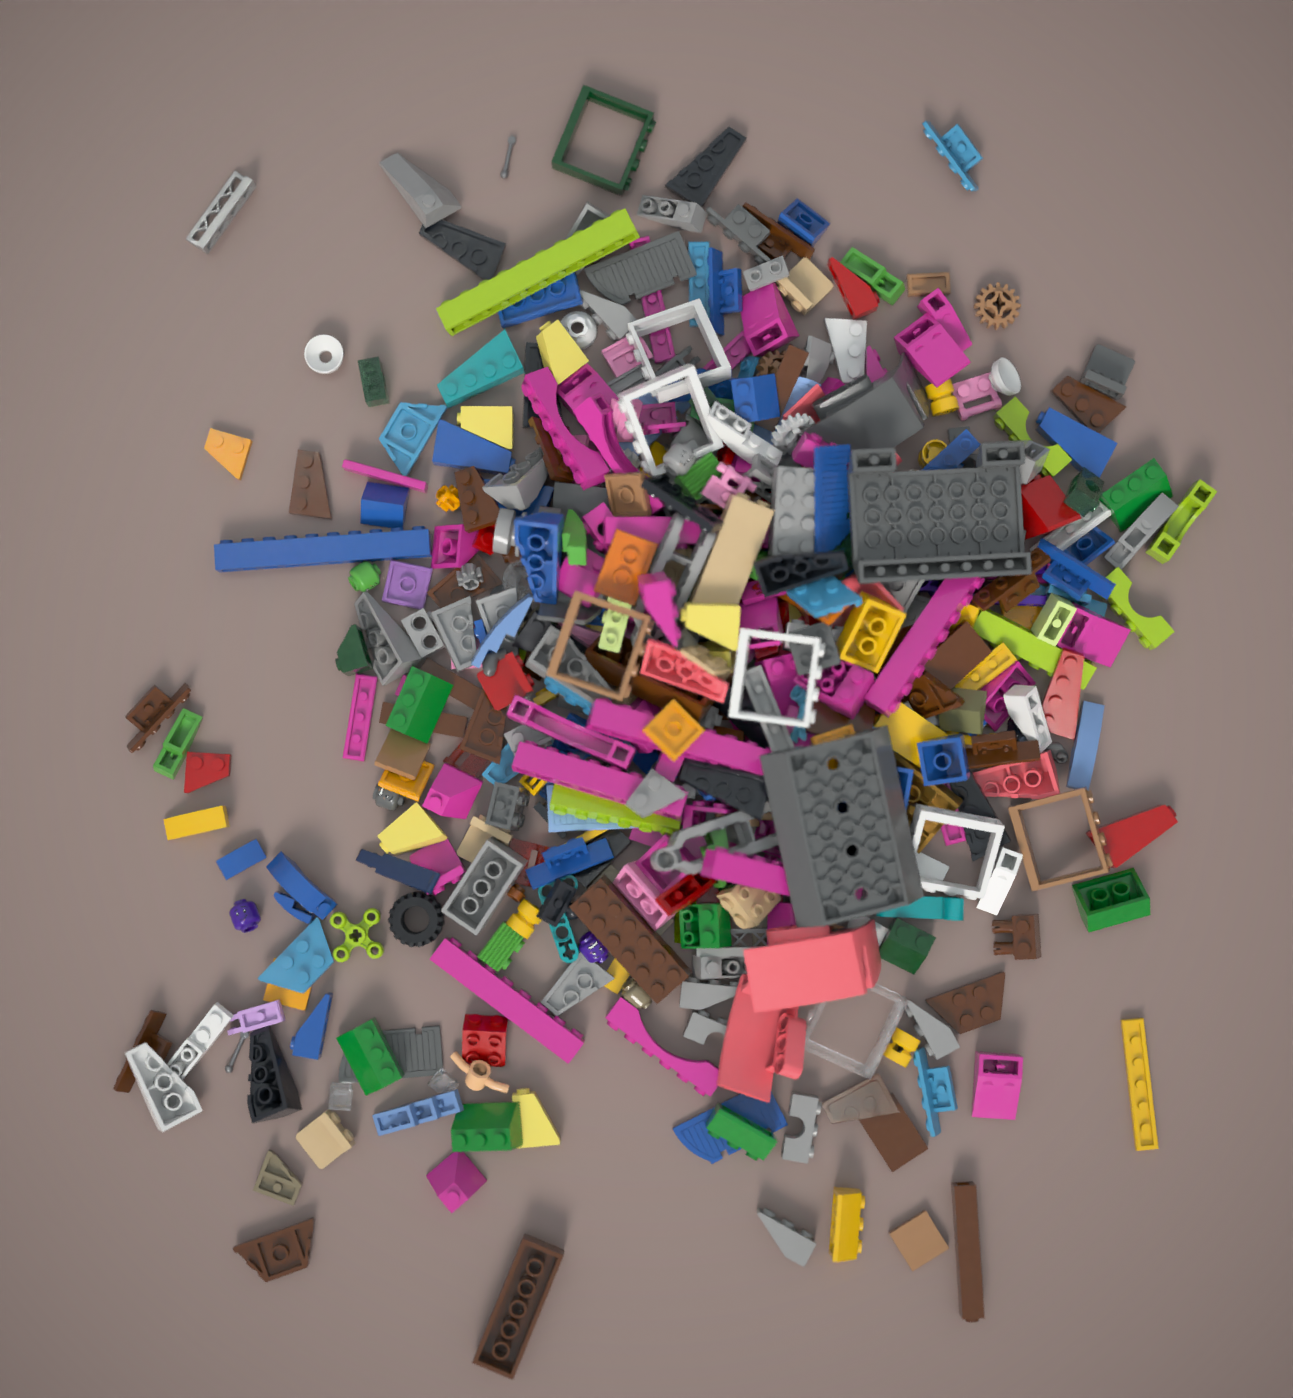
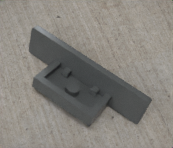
[706,204,771,265]

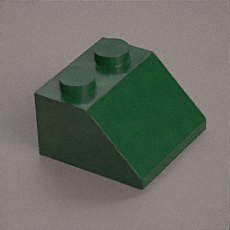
[335,624,373,676]
[879,917,936,975]

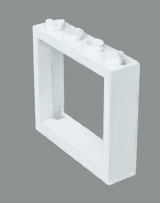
[626,298,731,404]
[617,363,724,477]
[729,628,825,728]
[910,804,1005,900]

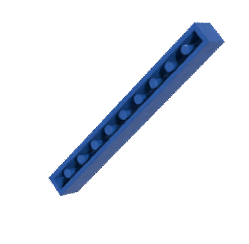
[214,526,432,572]

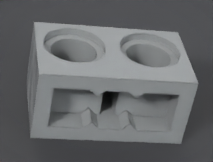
[401,608,446,659]

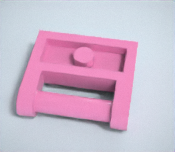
[952,373,1002,421]

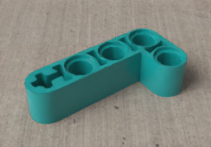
[538,874,579,963]
[876,896,964,921]

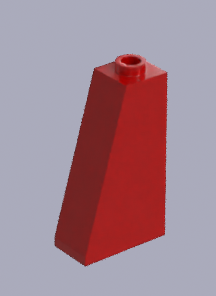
[1086,804,1178,868]

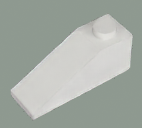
[1003,685,1052,753]

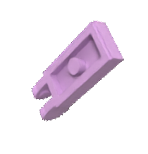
[227,999,286,1035]

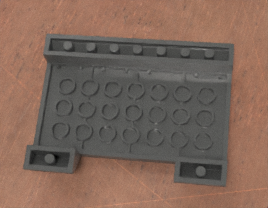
[847,442,1032,584]

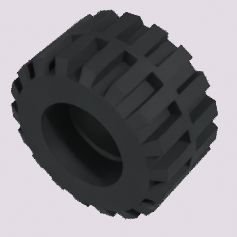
[388,892,445,947]

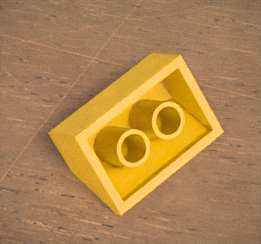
[835,591,907,673]
[829,1187,865,1262]

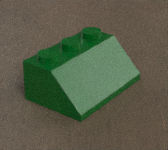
[1097,458,1173,533]
[385,666,454,744]
[1072,868,1151,933]
[336,1017,405,1096]
[451,1102,523,1152]
[705,1103,778,1161]

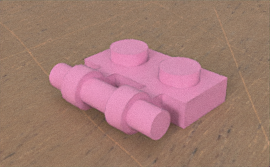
[700,462,757,508]

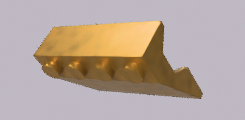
[893,750,964,853]

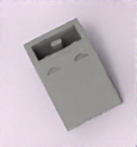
[969,440,1050,484]

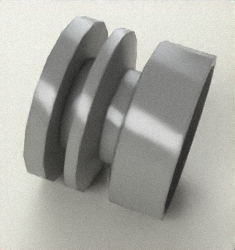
[493,508,527,557]

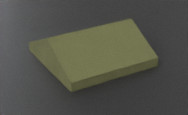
[939,688,987,734]

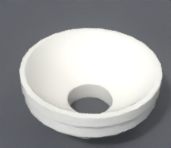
[560,311,597,350]
[304,335,344,374]
[989,358,1021,396]

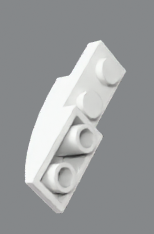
[707,401,783,466]
[167,1002,234,1081]

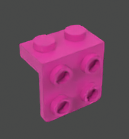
[638,402,686,435]
[681,800,738,829]
[409,838,466,896]

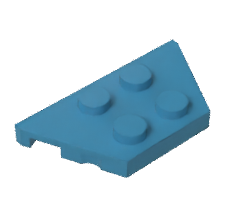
[379,402,448,476]
[786,576,863,618]
[258,917,334,994]

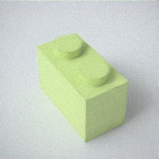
[1030,592,1077,647]

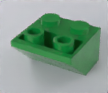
[679,902,732,949]

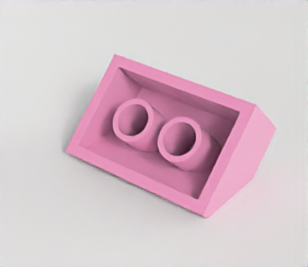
[612,860,677,931]

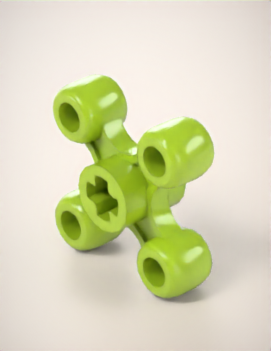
[330,908,384,962]

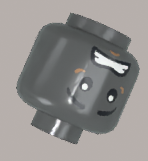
[372,783,406,811]

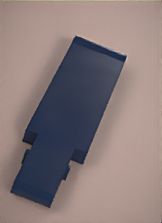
[356,849,441,894]

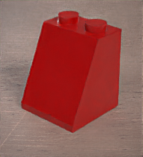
[1021,474,1081,540]

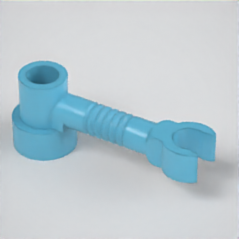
[790,685,807,743]

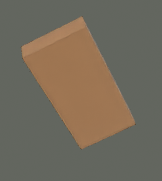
[906,272,951,297]

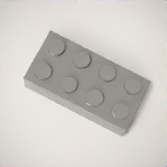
[768,466,815,555]
[441,836,528,936]

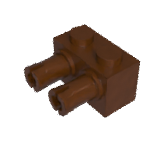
[992,914,1041,960]

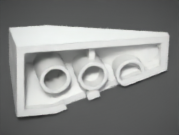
[125,1043,203,1132]

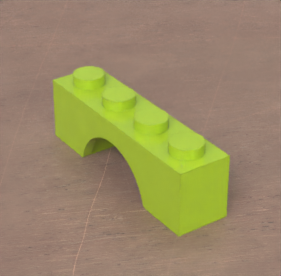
[993,396,1072,477]
[1145,479,1217,564]
[1098,567,1175,650]

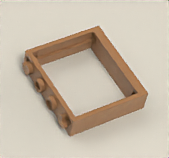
[546,591,654,701]
[1008,786,1113,891]

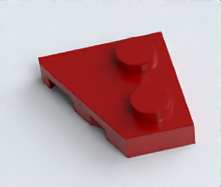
[184,752,231,793]

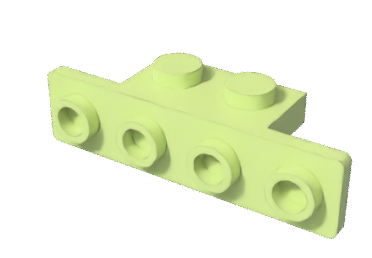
[598,597,632,653]

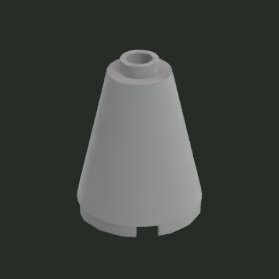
[664,414,718,457]

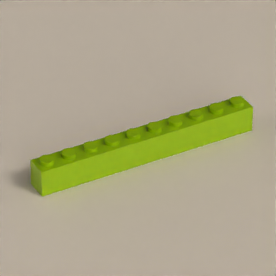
[436,208,640,336]

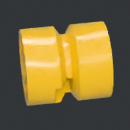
[925,379,960,417]
[918,439,947,468]
[506,898,542,939]
[882,1027,921,1068]

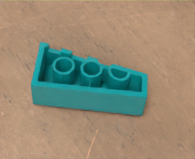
[437,329,524,409]

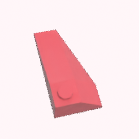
[640,638,729,703]
[972,749,1060,799]

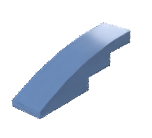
[471,593,533,668]
[1066,701,1105,790]
[372,1089,464,1136]

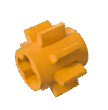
[436,484,460,512]

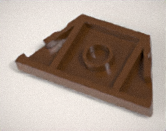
[900,671,965,719]
[925,971,1005,1034]
[233,1218,314,1282]

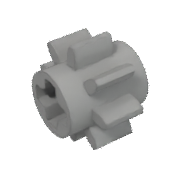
[456,563,483,590]
[699,707,723,730]

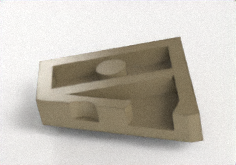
[253,1149,303,1206]

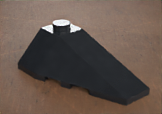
[752,551,849,598]
[247,1025,302,1123]

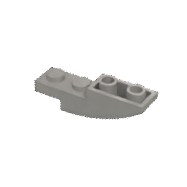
[1104,493,1179,570]

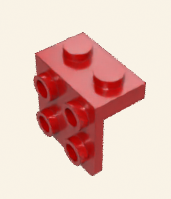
[477,652,535,711]
[462,1014,508,1067]

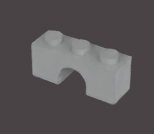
[683,1010,728,1045]
[781,1091,822,1164]

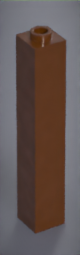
[951,1181,985,1322]

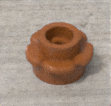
[507,884,526,903]

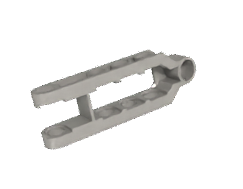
[630,513,717,653]
[650,801,778,875]

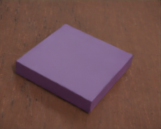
[382,560,433,610]

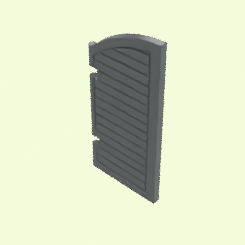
[584,231,697,305]
[339,1025,444,1084]

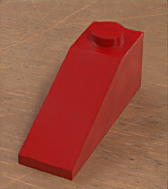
[827,257,880,320]
[655,872,716,916]

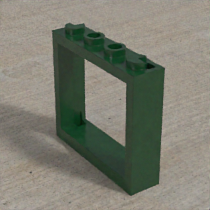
[551,85,656,196]

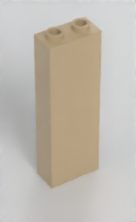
[688,492,774,605]

